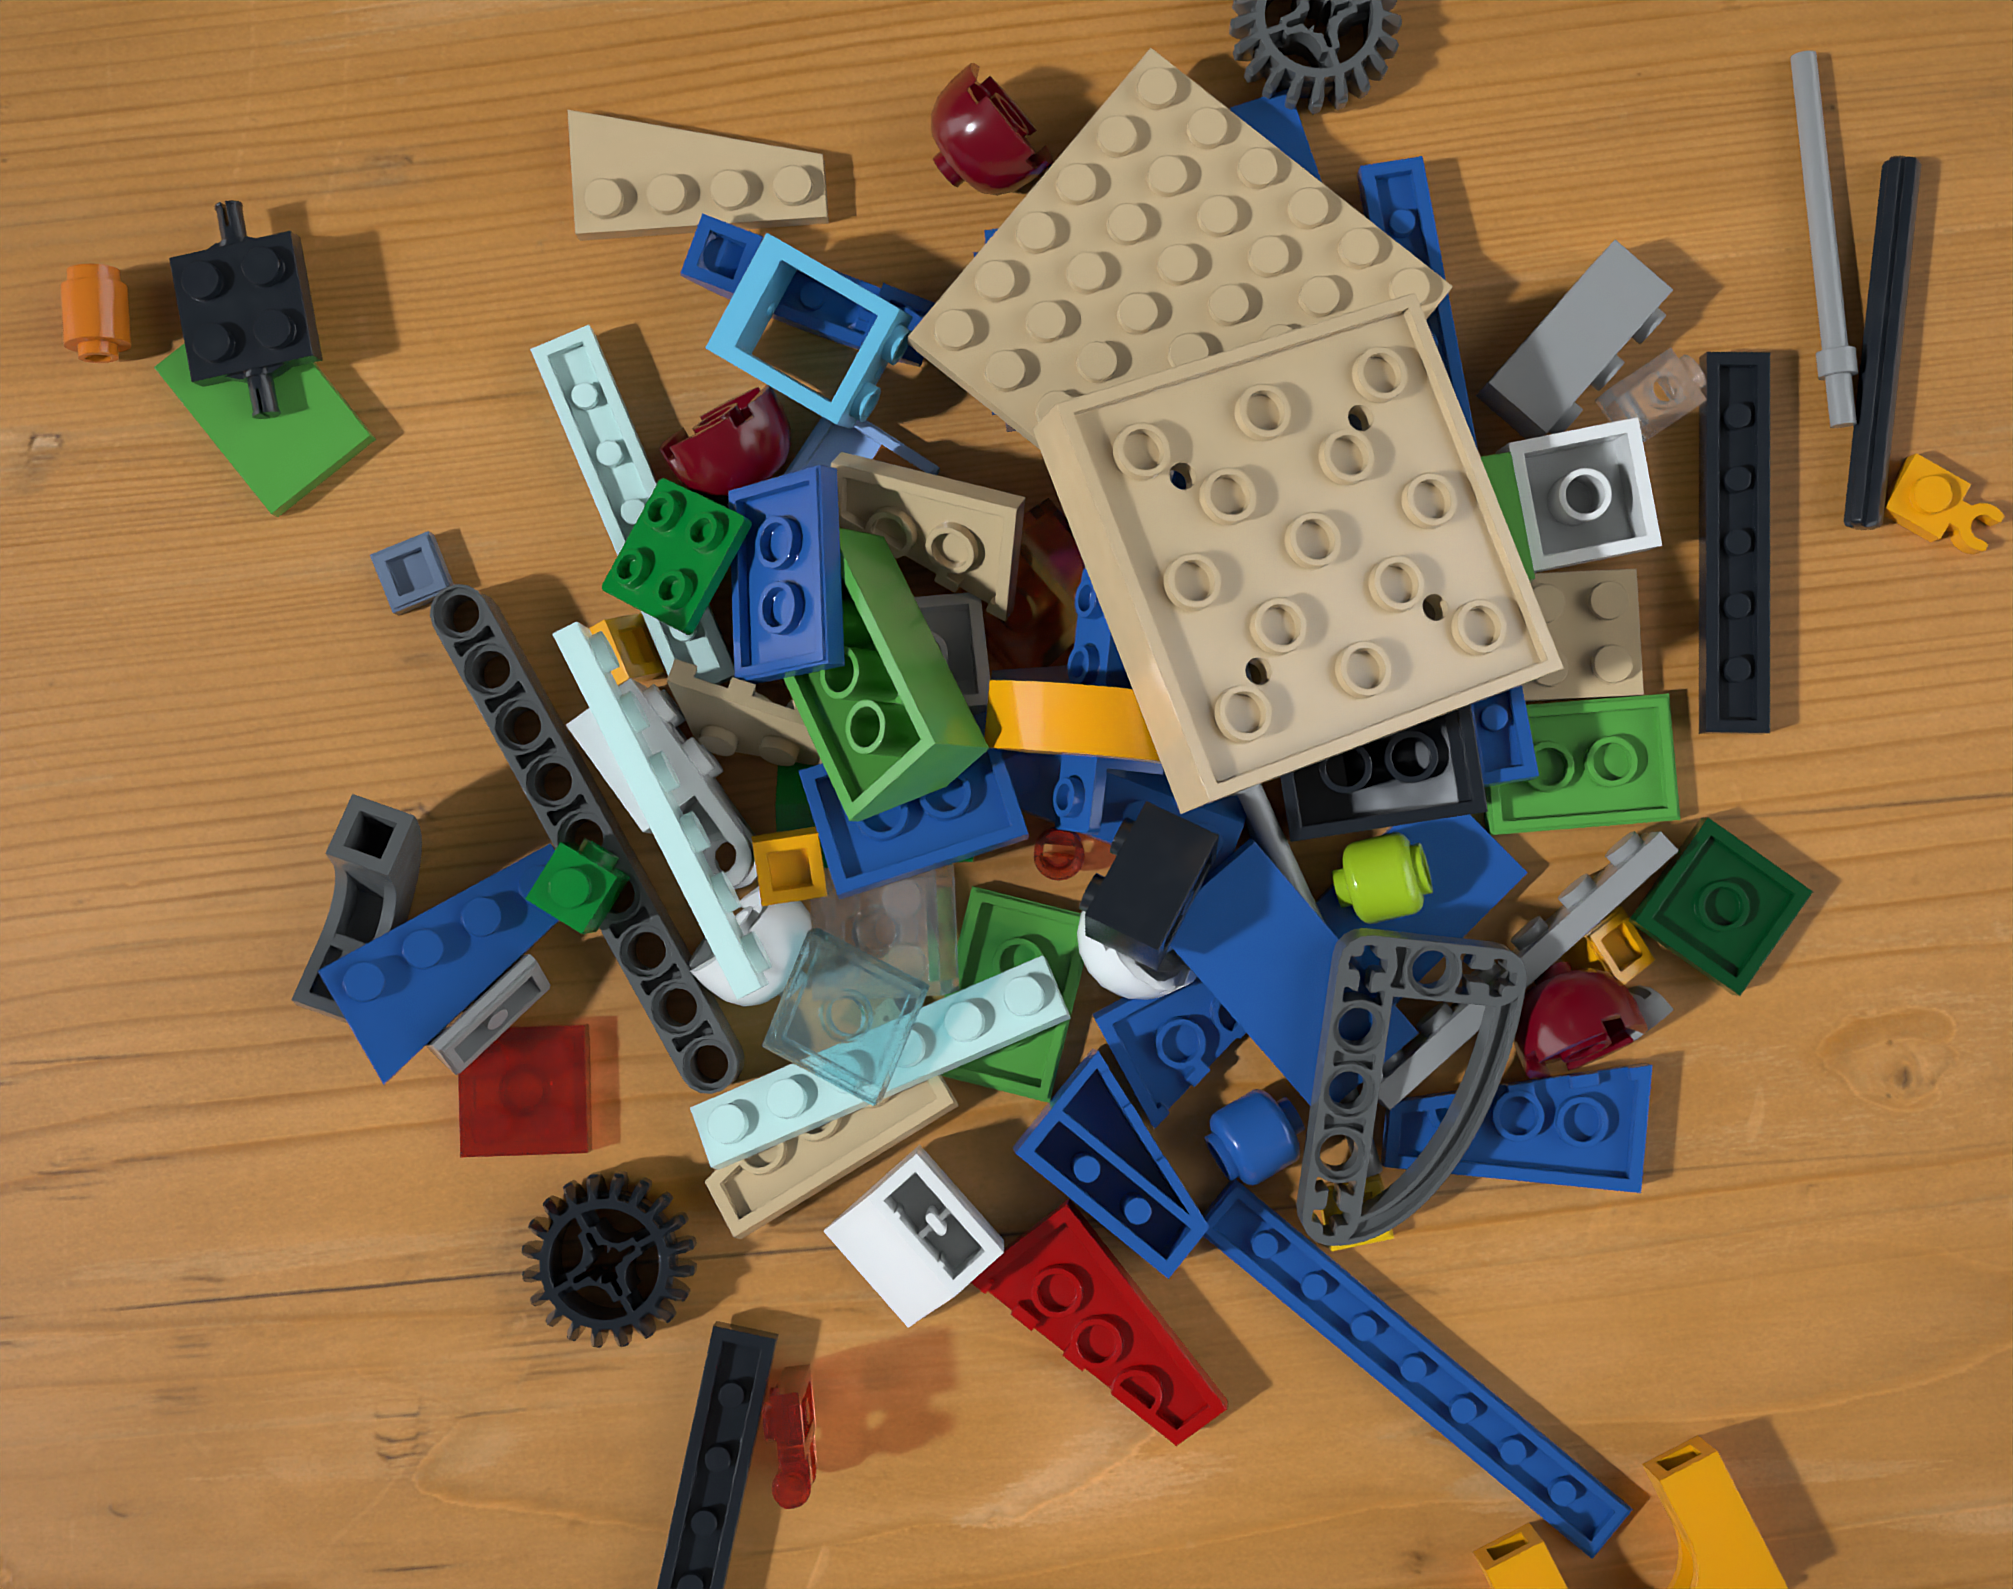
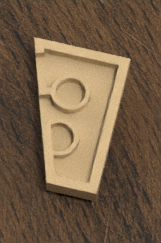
[667,659,822,766]

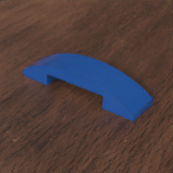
[680,213,935,367]

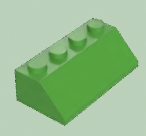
[783,528,989,822]

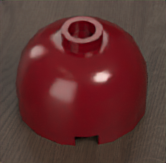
[931,63,1054,196]
[659,385,791,500]
[1513,962,1648,1078]

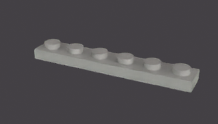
[1378,831,1678,1110]

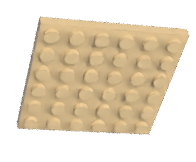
[908,48,1453,449]

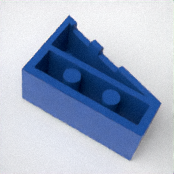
[1012,1048,1210,1279]

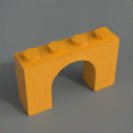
[1472,1435,1788,1589]

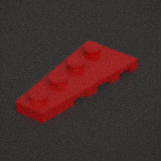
[970,1198,1228,1446]

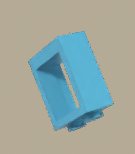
[705,233,913,429]

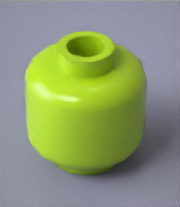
[1332,832,1433,924]

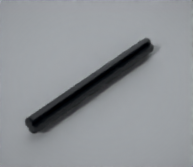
[1844,156,1922,530]

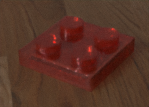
[458,1024,593,1158]

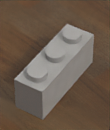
[1476,240,1673,439]

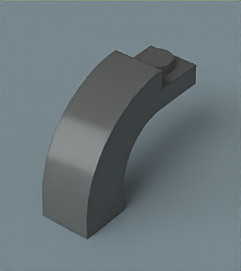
[291,794,422,1023]

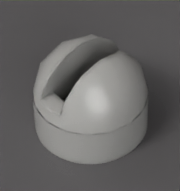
[1626,985,1674,1041]

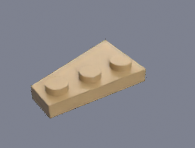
[831,452,1026,622]

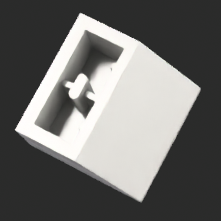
[824,1144,1004,1328]

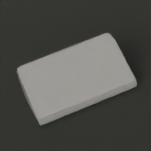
[427,954,551,1075]

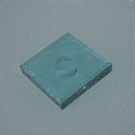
[762,927,930,1106]

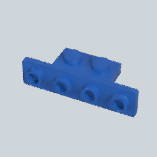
[1053,568,1163,834]

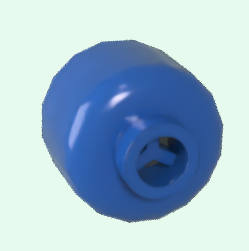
[1204,1089,1305,1185]

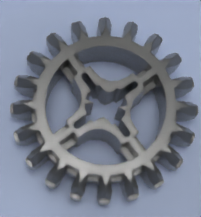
[1229,0,1402,115]

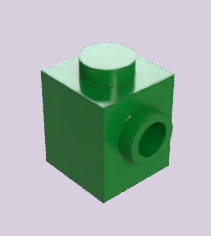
[525,838,630,934]

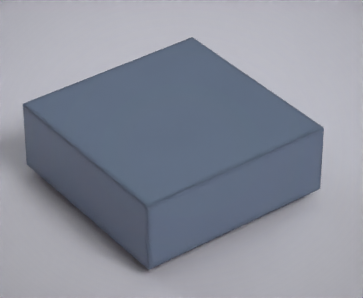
[370,531,454,616]

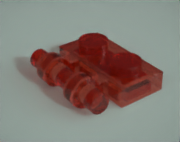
[762,1364,818,1509]

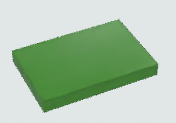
[154,343,376,517]
[1484,693,1681,835]
[941,886,1084,1103]

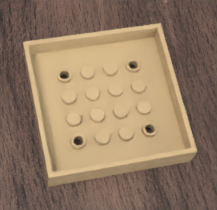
[1032,292,1564,814]

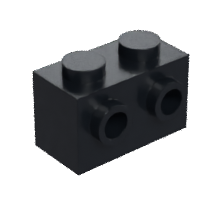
[1079,801,1219,970]

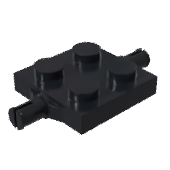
[169,200,323,419]

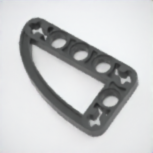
[1296,928,1527,1246]

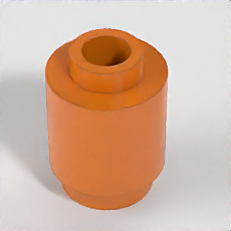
[60,263,131,363]

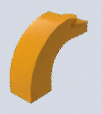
[984,680,1161,764]

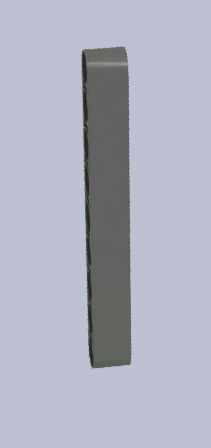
[430,584,745,1094]

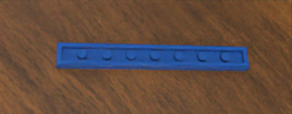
[1202,1179,1633,1559]

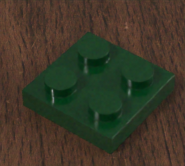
[1629,817,1813,996]

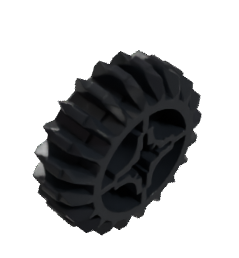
[522,1171,697,1348]

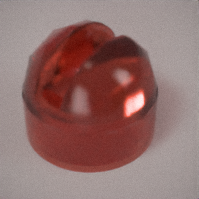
[1033,827,1085,881]

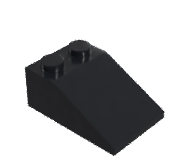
[1280,705,1488,842]

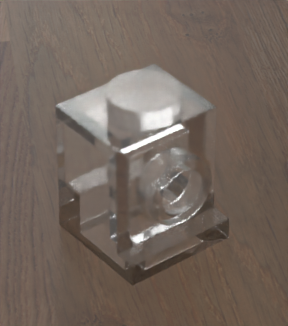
[1595,348,1707,443]

